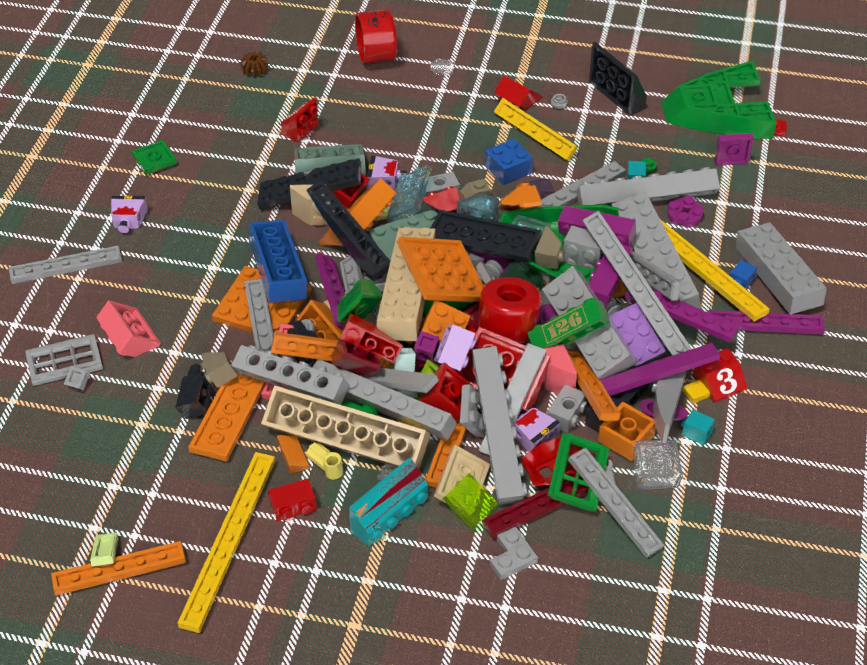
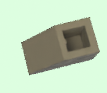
[201,352,238,388]

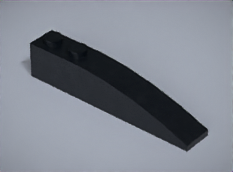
[306,180,391,282]

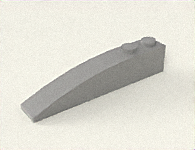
[652,371,686,444]

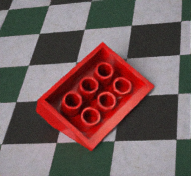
[458,327,551,414]

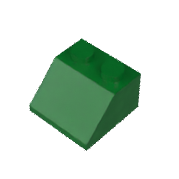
[337,279,383,323]

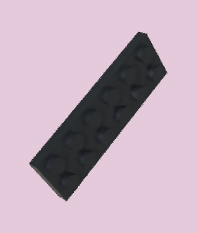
[257,158,361,209]
[430,210,542,263]

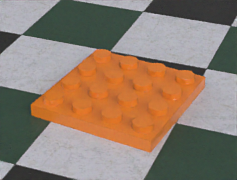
[396,236,484,302]
[212,266,312,335]

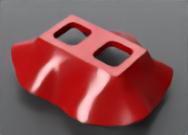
[522,437,582,486]

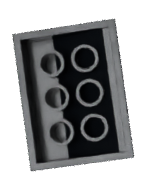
[589,42,647,116]

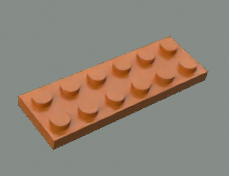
[188,364,272,462]

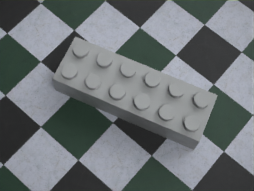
[736,222,827,315]
[542,266,638,380]

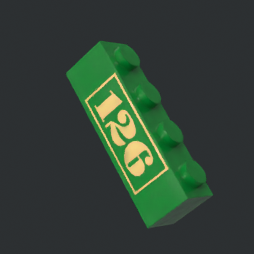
[527,298,610,349]

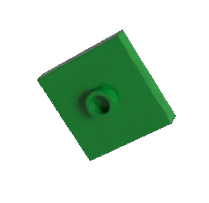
[131,140,177,175]

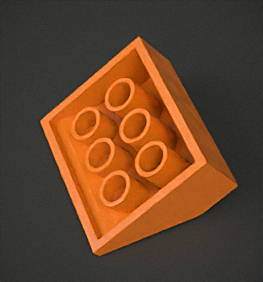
[318,178,396,245]

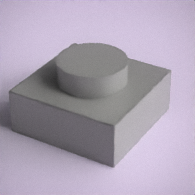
[64,366,90,391]

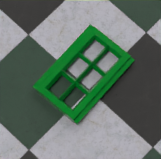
[547,433,609,512]

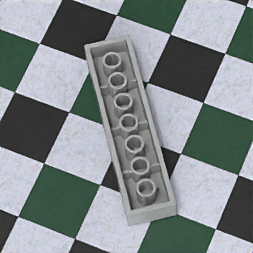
[612,191,702,308]

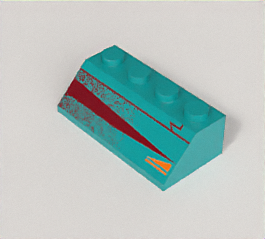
[349,457,428,547]

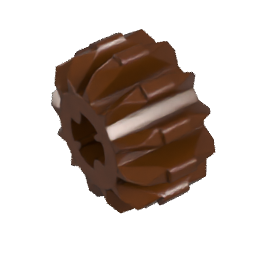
[240,52,268,78]

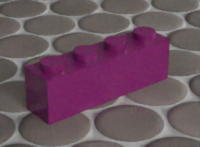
[558,206,636,246]
[589,244,633,309]

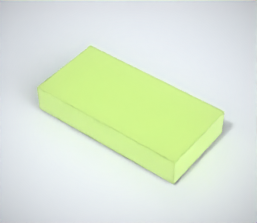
[90,533,118,566]

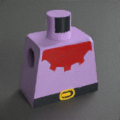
[367,155,408,190]
[111,196,148,233]
[514,408,560,452]

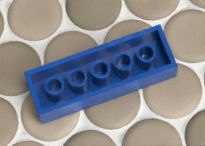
[249,220,307,303]

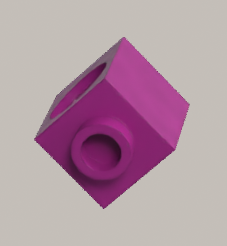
[414,331,439,362]

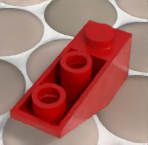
[340,314,403,363]

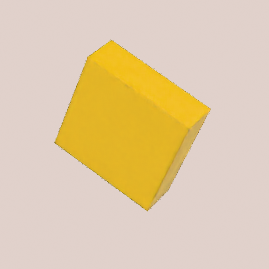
[682,379,710,404]

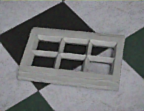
[25,334,103,386]

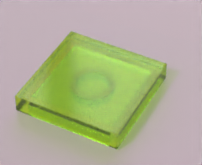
[443,473,498,529]

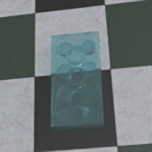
[386,165,432,223]

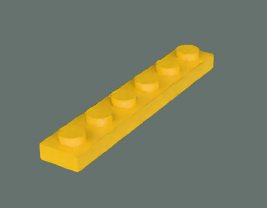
[494,98,578,161]

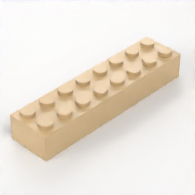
[377,227,436,341]
[261,385,431,469]

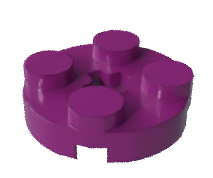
[667,196,704,228]

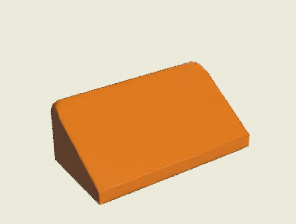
[277,435,310,474]

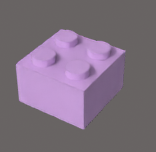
[434,324,476,371]

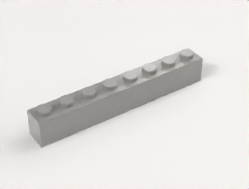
[576,167,720,206]
[473,346,527,507]
[313,359,457,441]

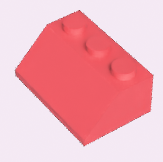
[96,300,161,357]

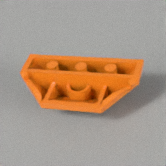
[495,183,542,211]

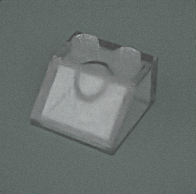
[634,439,683,490]

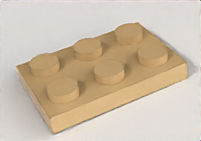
[434,445,490,516]

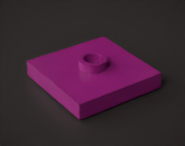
[714,133,754,166]

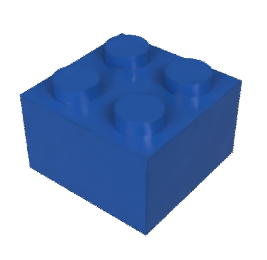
[485,138,533,185]

